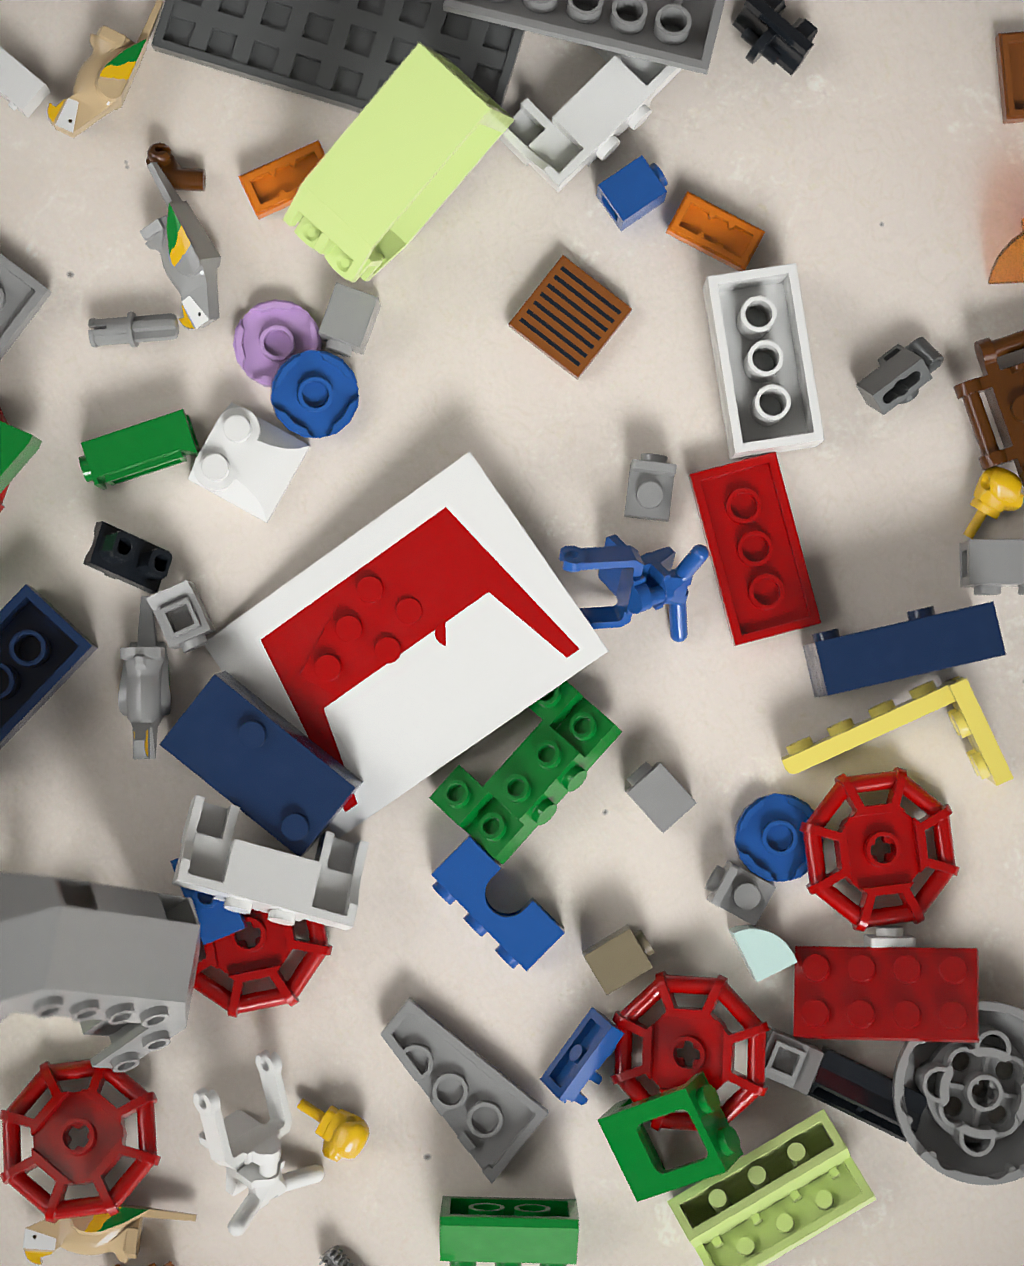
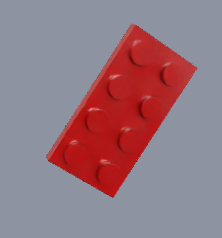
[688,452,821,646]
[793,946,979,1043]

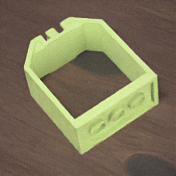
[283,43,515,282]

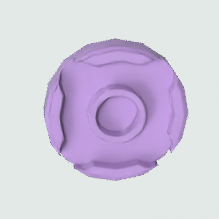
[233,299,322,387]

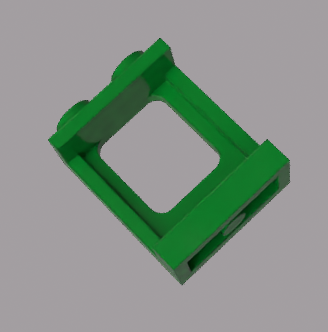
[597,1071,743,1202]

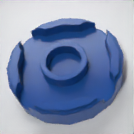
[270,350,359,438]
[734,793,823,882]

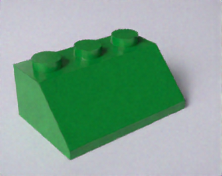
[440,1196,579,1266]

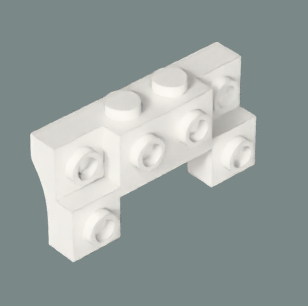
[499,47,682,192]
[172,795,369,931]

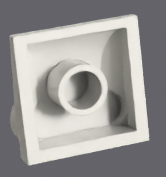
[188,402,310,523]

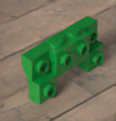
[429,681,622,864]

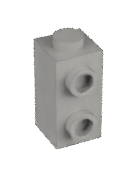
[959,539,1024,595]

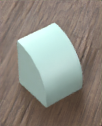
[728,925,797,982]

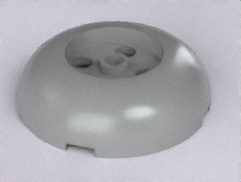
[892,1000,1024,1185]

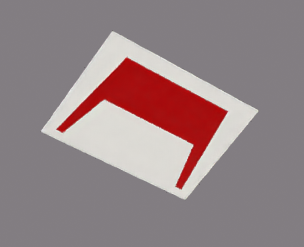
[204,451,608,839]

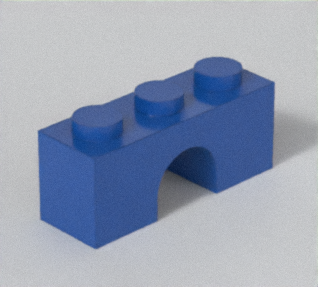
[431,835,565,971]

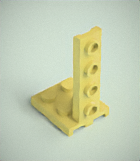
[781,676,1014,786]

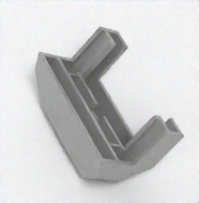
[0,872,200,1072]

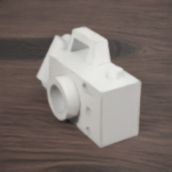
[0,46,51,118]

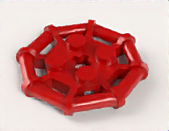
[799,767,960,932]
[183,896,333,1018]
[610,971,770,1132]
[0,1059,161,1224]

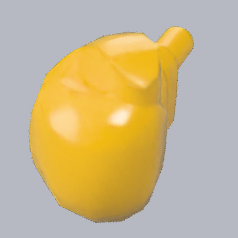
[963,466,1024,539]
[297,1099,370,1162]

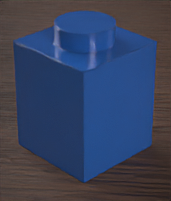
[596,155,668,231]

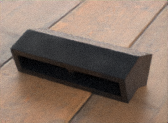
[808,1045,927,1142]

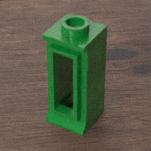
[79,409,201,490]

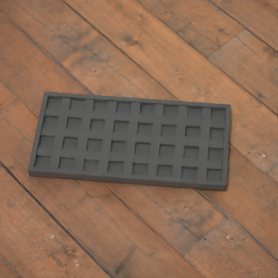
[151,0,525,113]

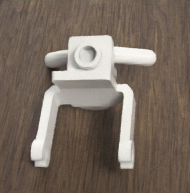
[193,1050,325,1236]

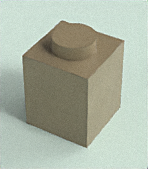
[582,924,655,995]

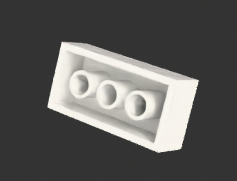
[703,263,825,460]

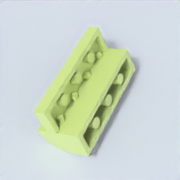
[667,1109,876,1266]

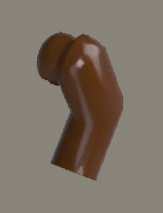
[146,143,206,191]

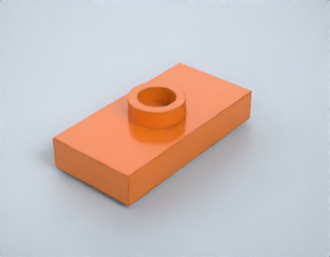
[239,140,325,220]
[666,191,765,271]

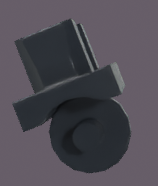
[732,0,818,76]
[83,521,172,594]

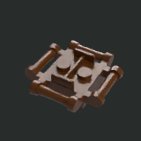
[953,330,1024,487]

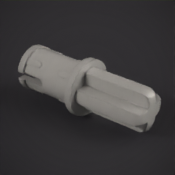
[88,312,179,348]

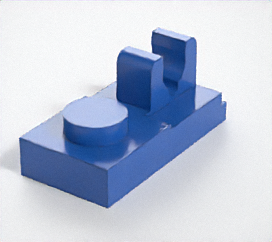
[540,1007,624,1105]

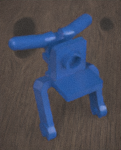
[559,534,709,642]

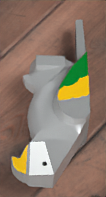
[140,162,221,329]
[118,596,171,759]

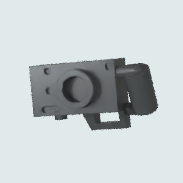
[856,337,944,415]

